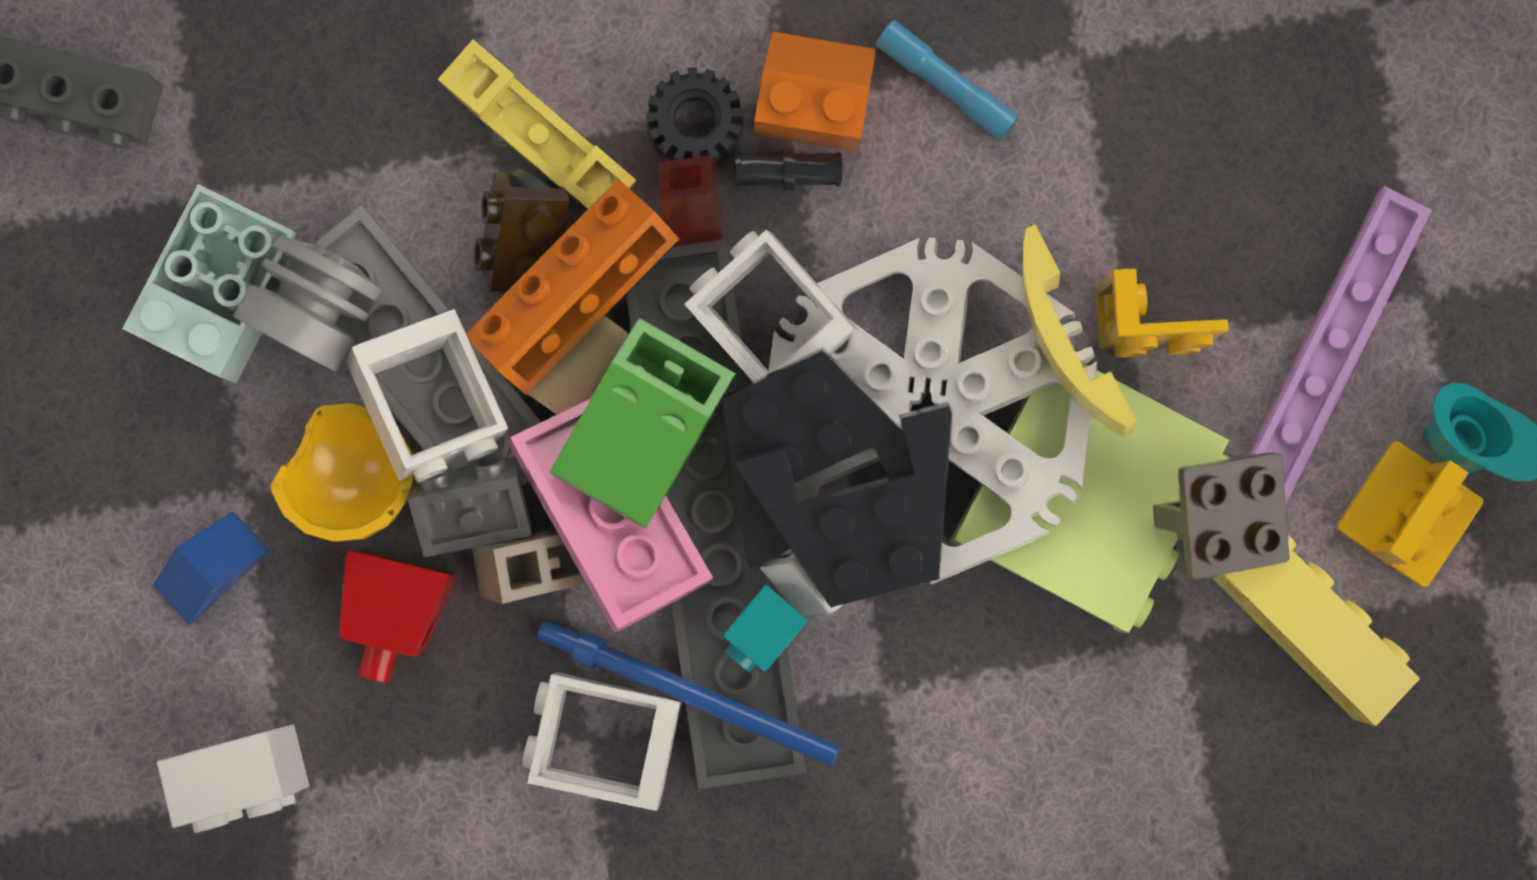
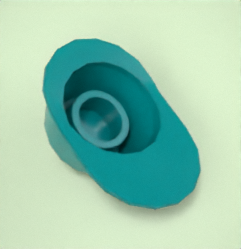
[1422,383,1537,481]

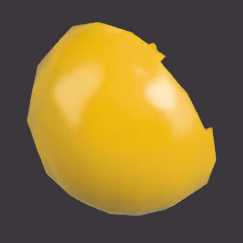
[271,403,414,542]

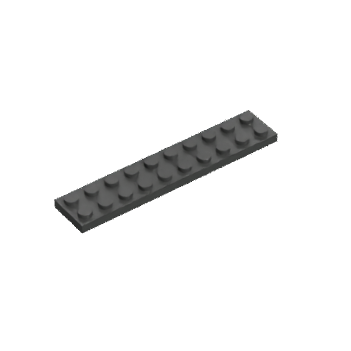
[626,239,806,790]

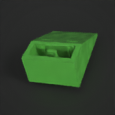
[550,318,736,529]

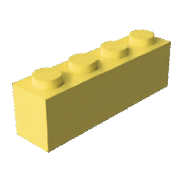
[1211,535,1420,726]

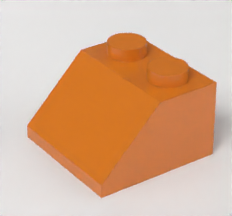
[754,31,876,153]

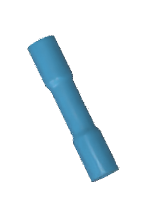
[875,20,1020,142]

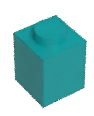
[723,585,808,672]

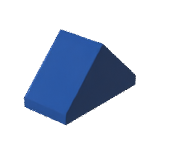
[153,512,270,624]

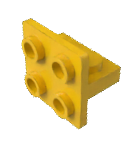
[1335,441,1484,587]

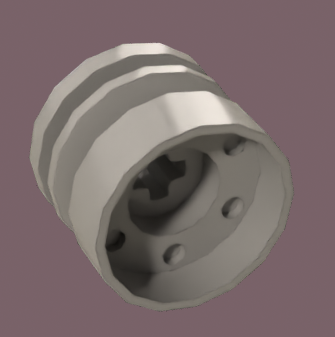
[233,234,383,372]

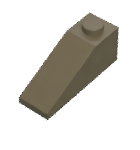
[472,528,586,604]

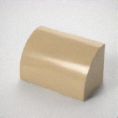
[528,315,629,415]

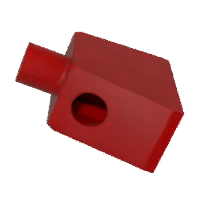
[339,550,457,683]

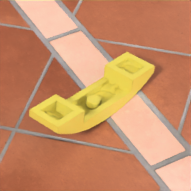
[438,39,636,210]
[1023,224,1136,437]

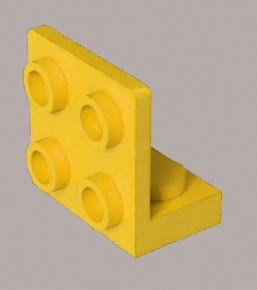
[1095,269,1229,358]

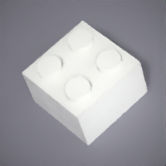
[157,724,309,833]

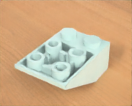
[122,184,296,383]

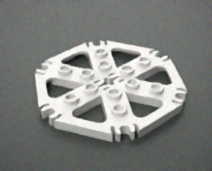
[768,237,1097,584]

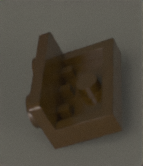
[474,172,569,292]

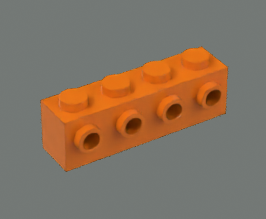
[466,179,679,395]

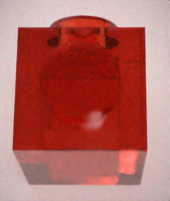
[658,155,723,246]

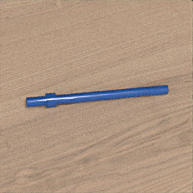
[537,620,841,767]

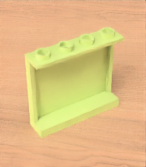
[949,364,1229,633]

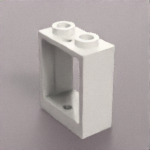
[685,230,858,381]
[346,309,508,482]
[522,672,682,811]

